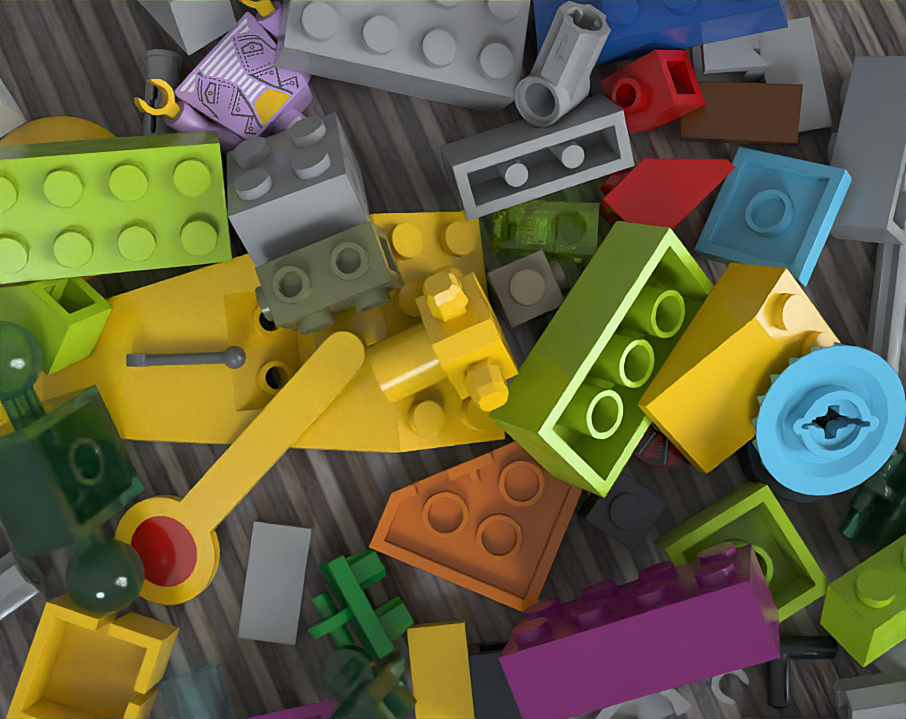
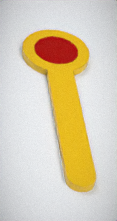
[114,330,368,605]

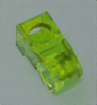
[491,200,599,264]

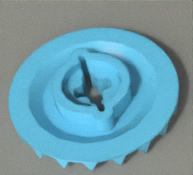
[751,342,906,495]

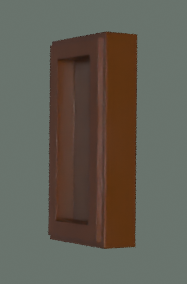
[680,81,803,146]

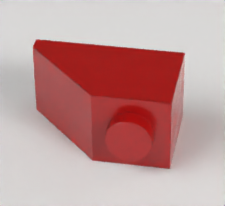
[596,158,736,230]

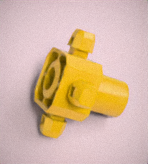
[366,265,519,412]

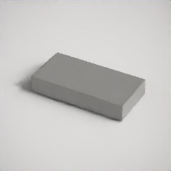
[756,16,832,136]
[237,520,314,645]

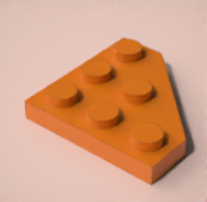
[369,441,583,613]

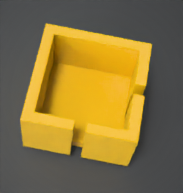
[6,591,180,719]

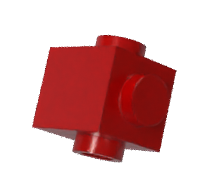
[601,50,706,134]

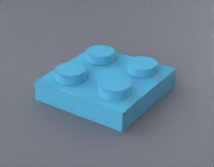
[694,147,852,287]

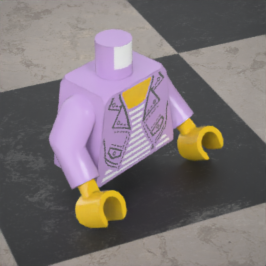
[134,0,313,153]

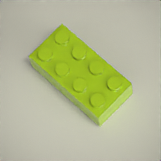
[0,130,232,284]
[489,221,714,498]

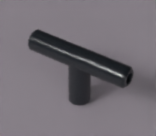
[766,636,838,709]

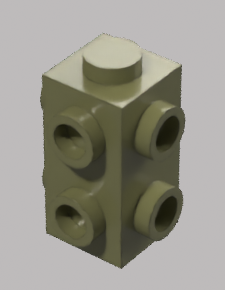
[255,221,405,335]

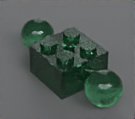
[0,320,145,615]

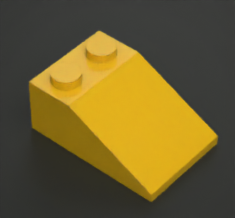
[637,262,840,474]

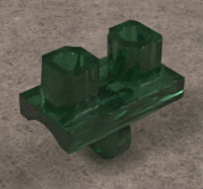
[837,447,906,553]
[323,645,417,719]

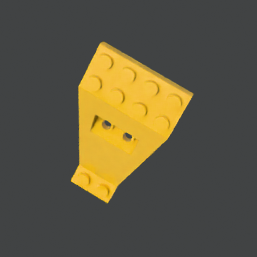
[0,211,505,453]

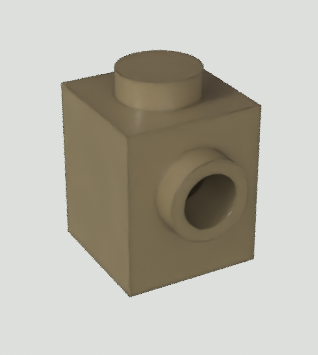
[486,250,569,333]

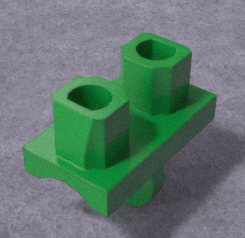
[307,549,414,659]

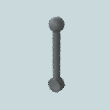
[126,346,246,369]

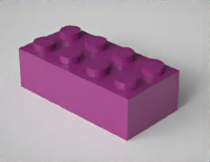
[498,542,780,719]

